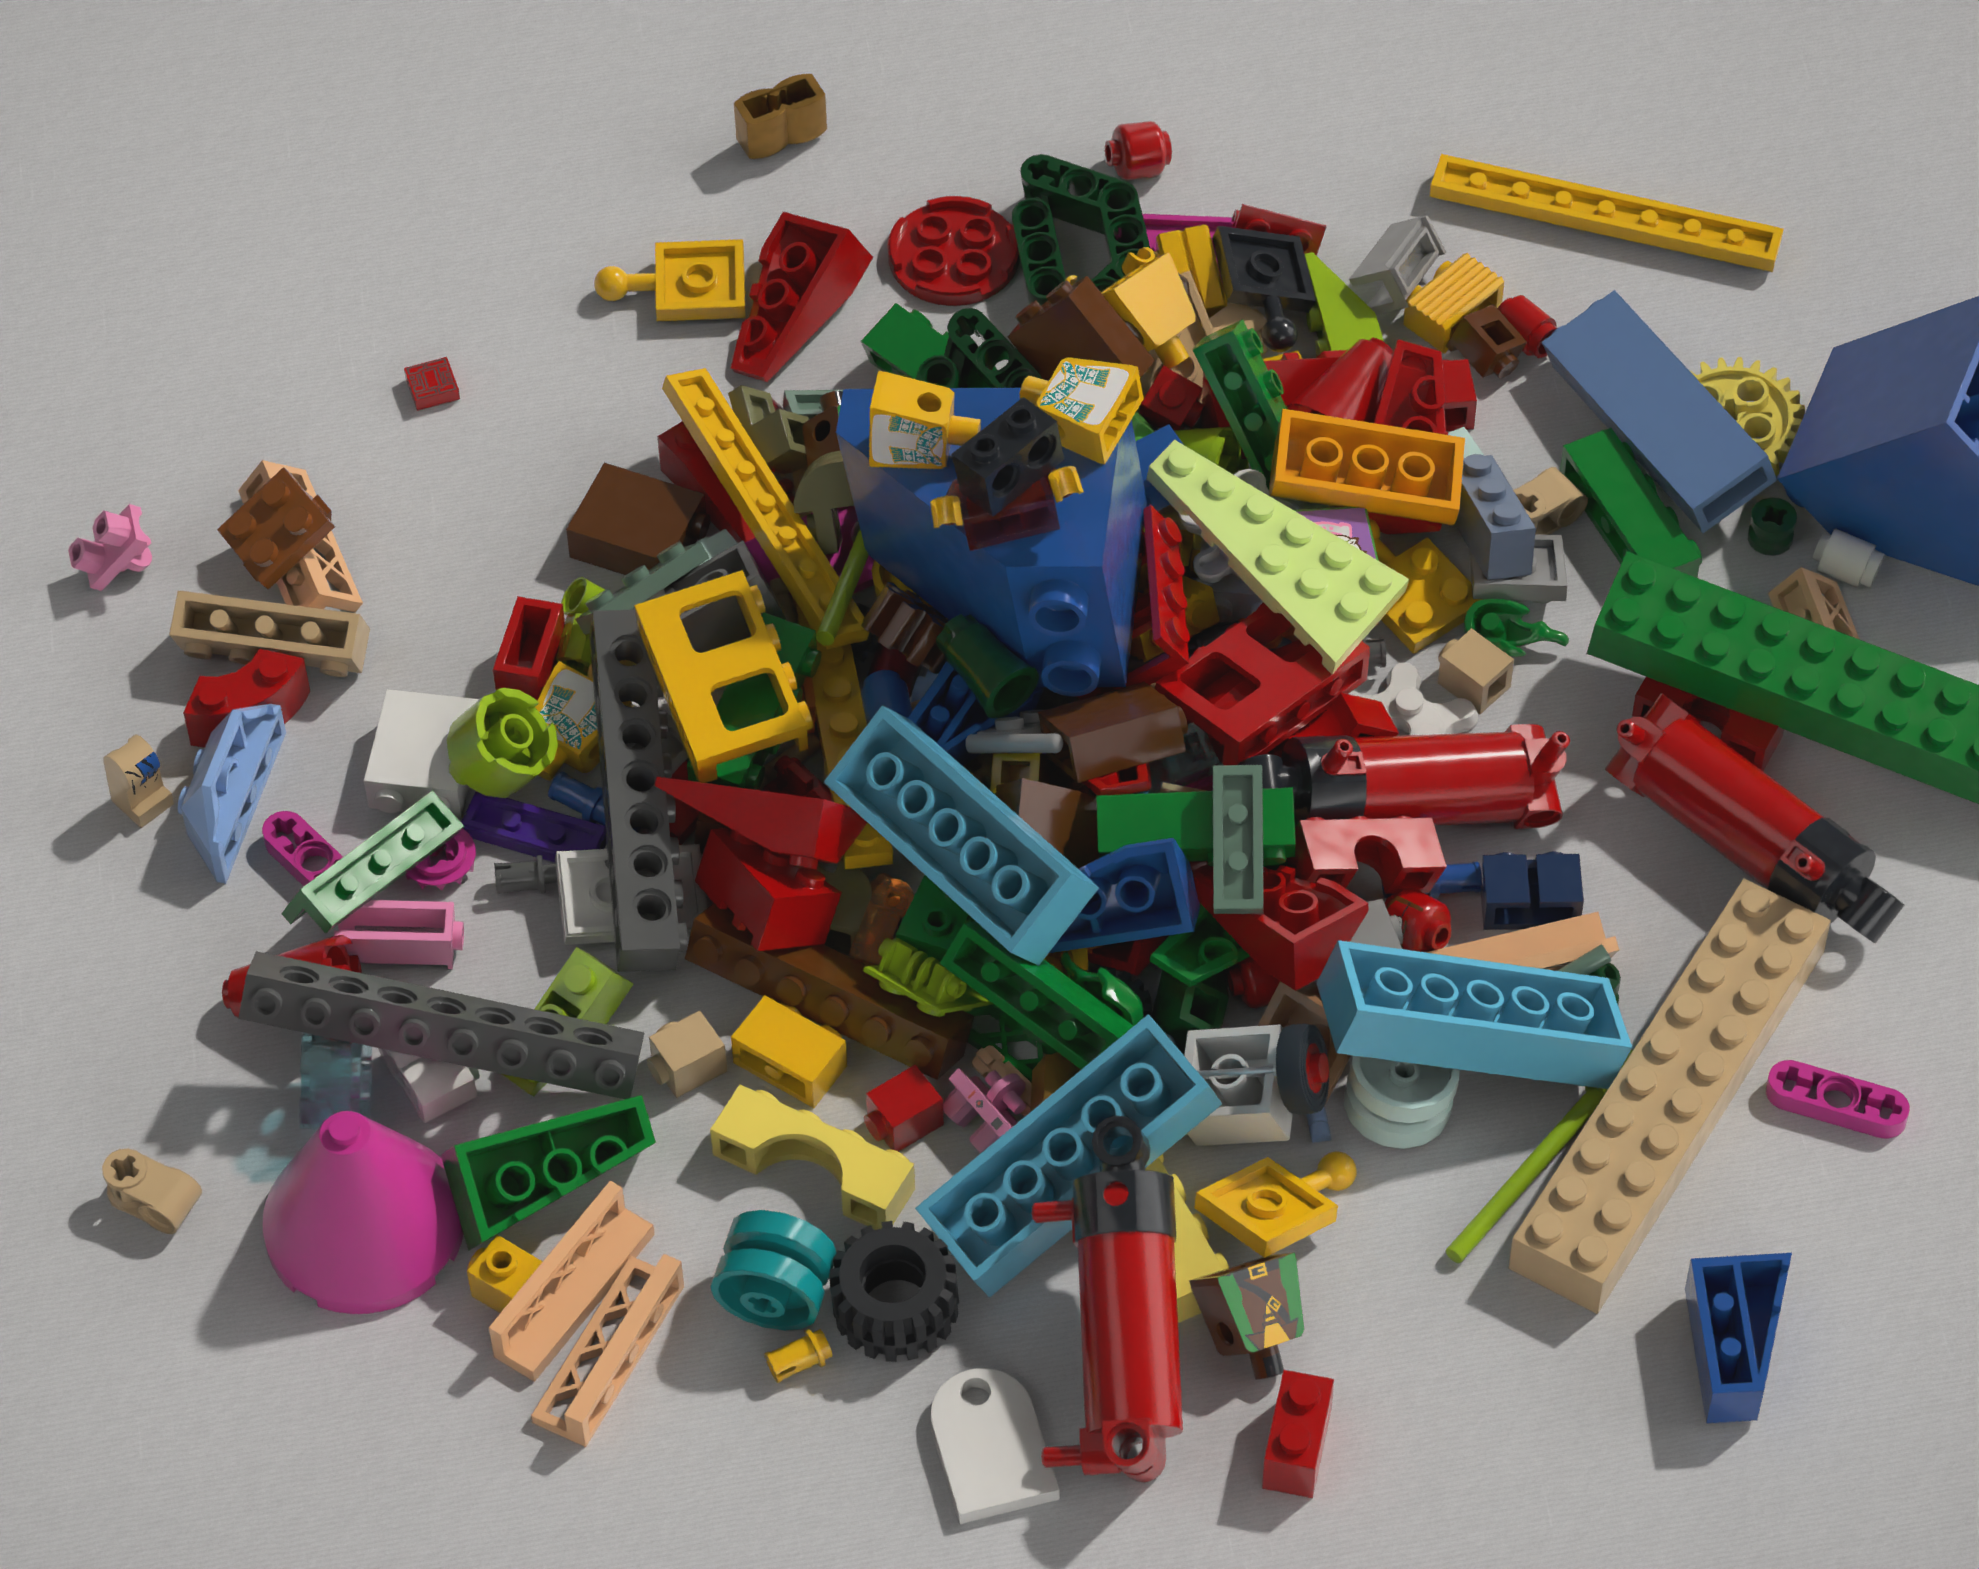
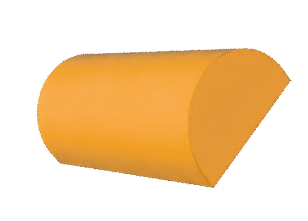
[1269,409,1465,525]

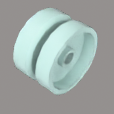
[1344,1056,1460,1149]

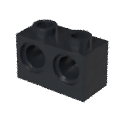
[951,397,1064,517]

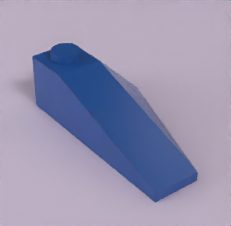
[1049,838,1200,953]

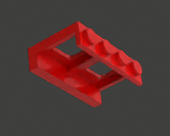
[1077,505,1190,700]
[1155,602,1370,765]

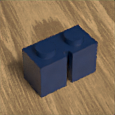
[1480,851,1584,930]

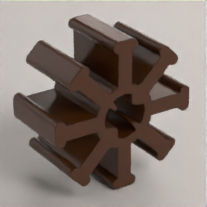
[861,582,949,674]

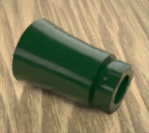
[936,614,1039,719]

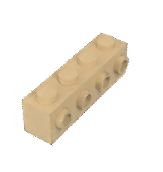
[169,590,370,677]

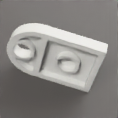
[931,1368,1060,1524]

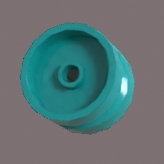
[710,1210,837,1331]

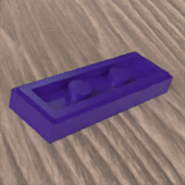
[461,791,607,863]

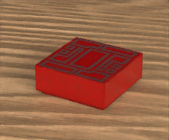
[404,357,460,411]

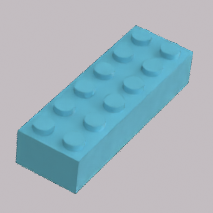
[824,705,1099,966]
[1317,940,1632,1089]
[915,1014,1222,1298]

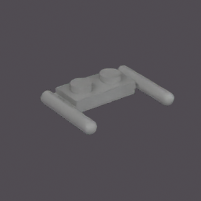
[966,709,1064,754]

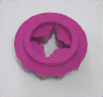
[405,828,477,891]

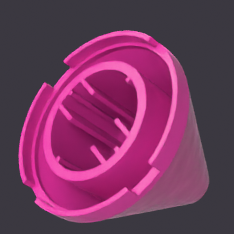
[262,1111,464,1314]

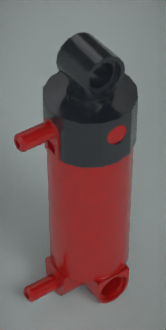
[1605,693,1905,944]
[1237,724,1570,829]
[1032,1115,1183,1483]

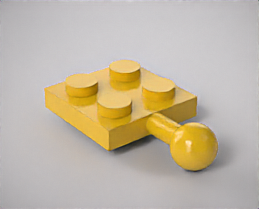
[594,239,746,321]
[1369,518,1484,654]
[1194,1151,1357,1258]

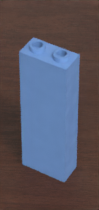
[1542,290,1777,533]

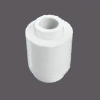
[1812,528,1885,588]

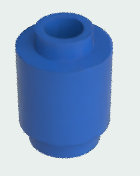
[861,670,912,724]

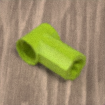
[555,577,605,676]

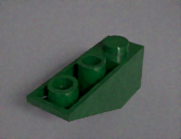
[1152,969,1229,1055]

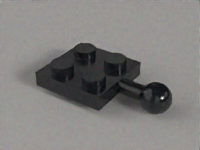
[1212,226,1316,352]

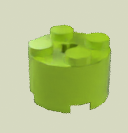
[446,688,558,798]

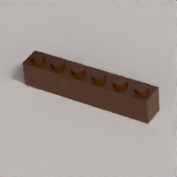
[685,903,974,1080]

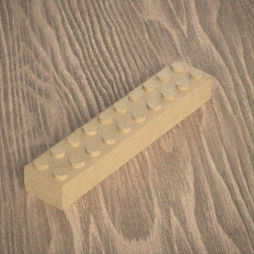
[1508,878,1831,1314]

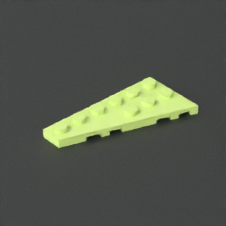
[1146,440,1409,674]

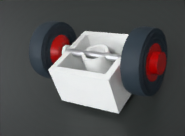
[1166,1024,1329,1146]

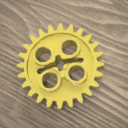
[1690,357,1805,476]

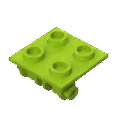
[863,938,993,1016]

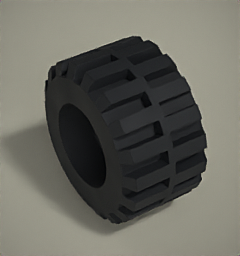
[829,1221,959,1362]

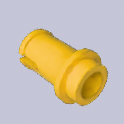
[764,1328,833,1383]

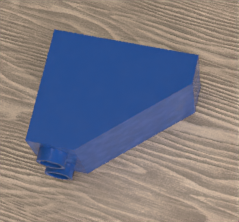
[1777,296,1979,586]
[836,388,1148,696]

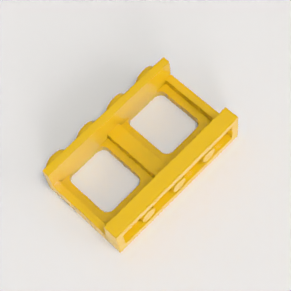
[634,570,813,783]

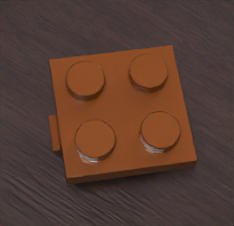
[217,467,335,590]

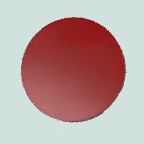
[888,196,1020,306]

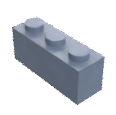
[1455,454,1536,580]

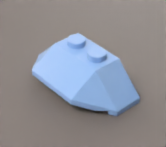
[178,704,286,884]

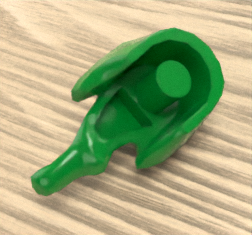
[1464,599,1569,657]
[1060,951,1143,1026]

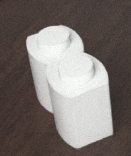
[378,1048,480,1123]

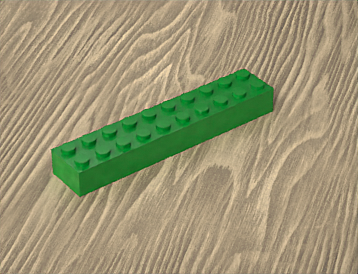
[1586,551,1979,804]

